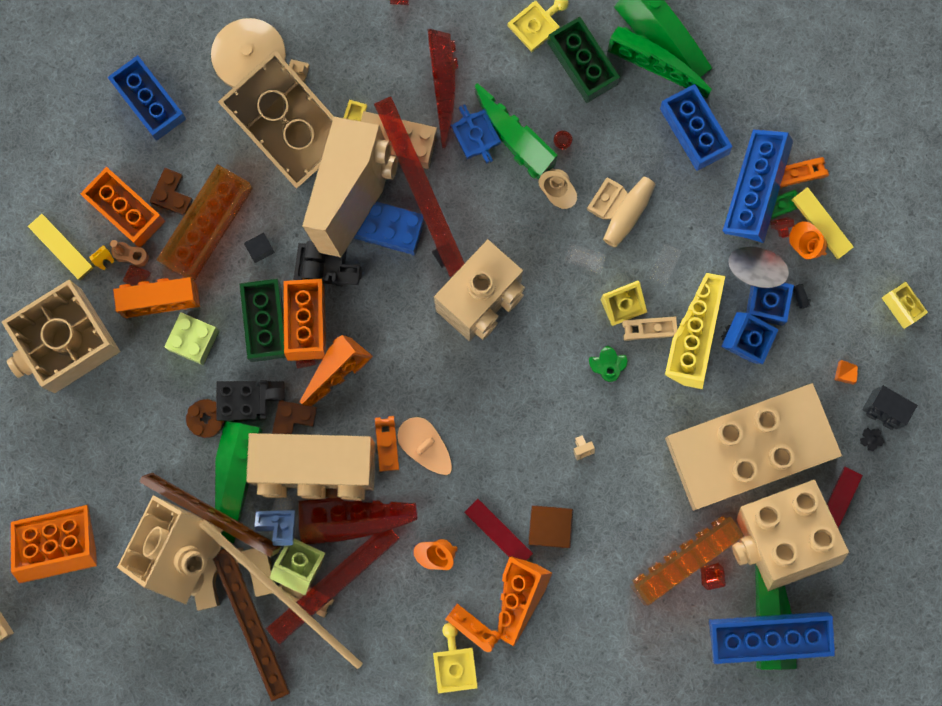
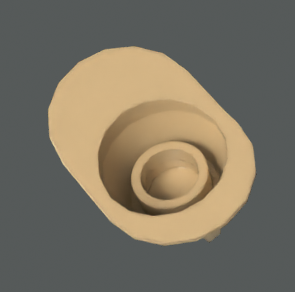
[539,168,577,209]

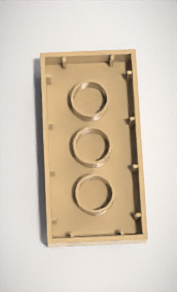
[665,383,842,511]

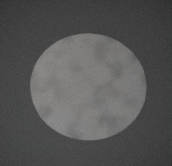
[728,247,789,288]

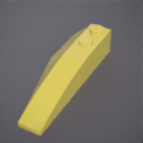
[665,273,725,389]

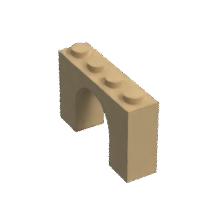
[195,547,276,610]

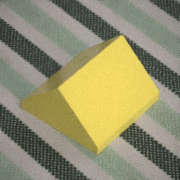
[601,281,647,326]
[882,282,928,329]

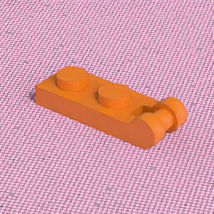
[780,157,829,188]
[375,416,399,472]
[445,604,500,652]

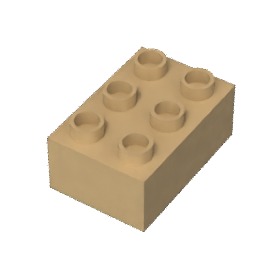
[247,433,376,500]

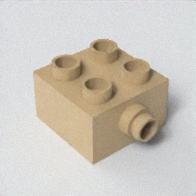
[434,239,525,342]
[2,280,121,393]
[732,479,849,591]
[117,495,222,604]

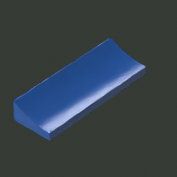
[723,130,793,243]
[709,612,835,664]

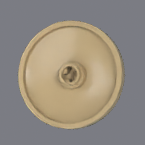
[211,18,286,88]

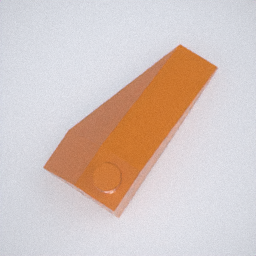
[498,557,552,646]

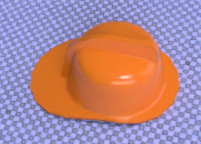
[789,221,827,259]
[414,539,458,570]

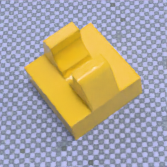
[89,245,114,270]

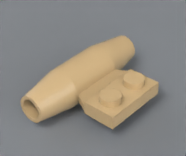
[587,177,656,247]

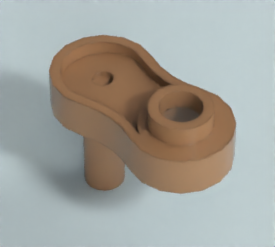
[110,240,149,267]

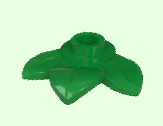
[589,346,627,382]

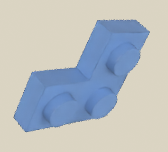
[254,510,296,546]

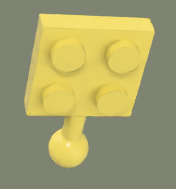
[507,0,569,52]
[433,623,478,693]

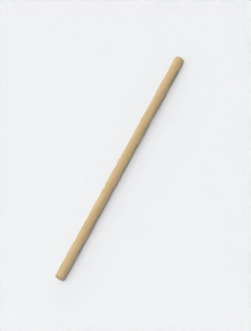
[199,520,362,669]

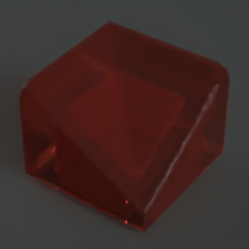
[700,563,726,590]

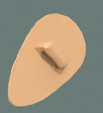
[397,417,452,475]

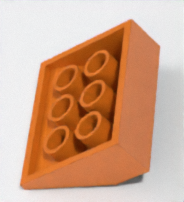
[11,505,97,584]

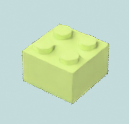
[164,312,219,365]
[270,539,325,595]

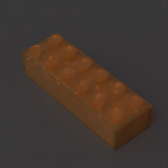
[156,164,253,281]
[630,516,744,606]

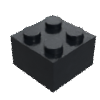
[862,385,918,430]

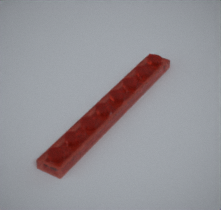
[266,524,400,645]

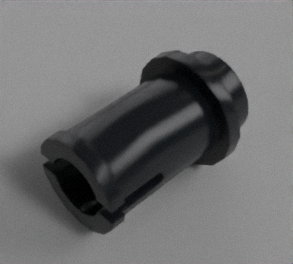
[793,284,811,309]

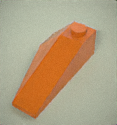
[300,335,373,406]

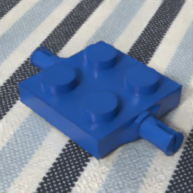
[451,105,501,164]

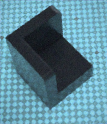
[244,232,275,263]

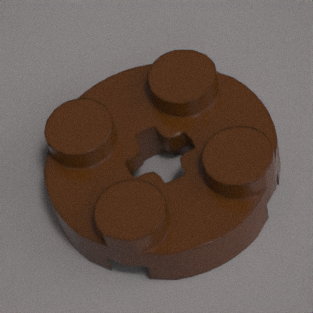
[186,399,225,438]

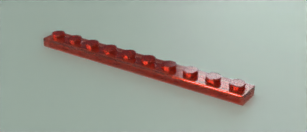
[374,96,465,278]

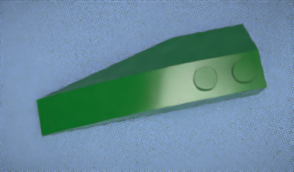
[614,0,712,78]
[607,26,712,98]
[475,83,558,180]
[215,421,263,543]
[755,563,797,670]

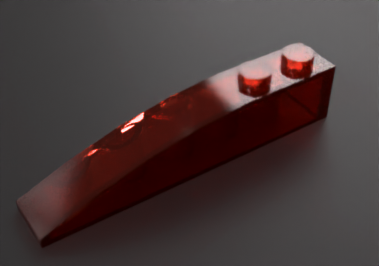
[428,29,458,149]
[299,498,418,544]

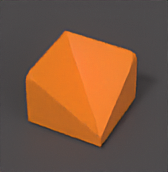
[835,360,858,385]

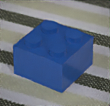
[746,283,794,326]
[721,312,779,364]

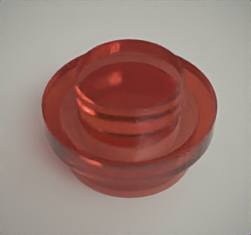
[553,130,572,149]

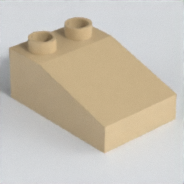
[218,50,334,189]
[302,117,398,257]

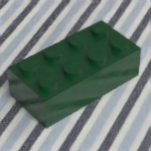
[547,17,620,103]
[239,279,286,362]

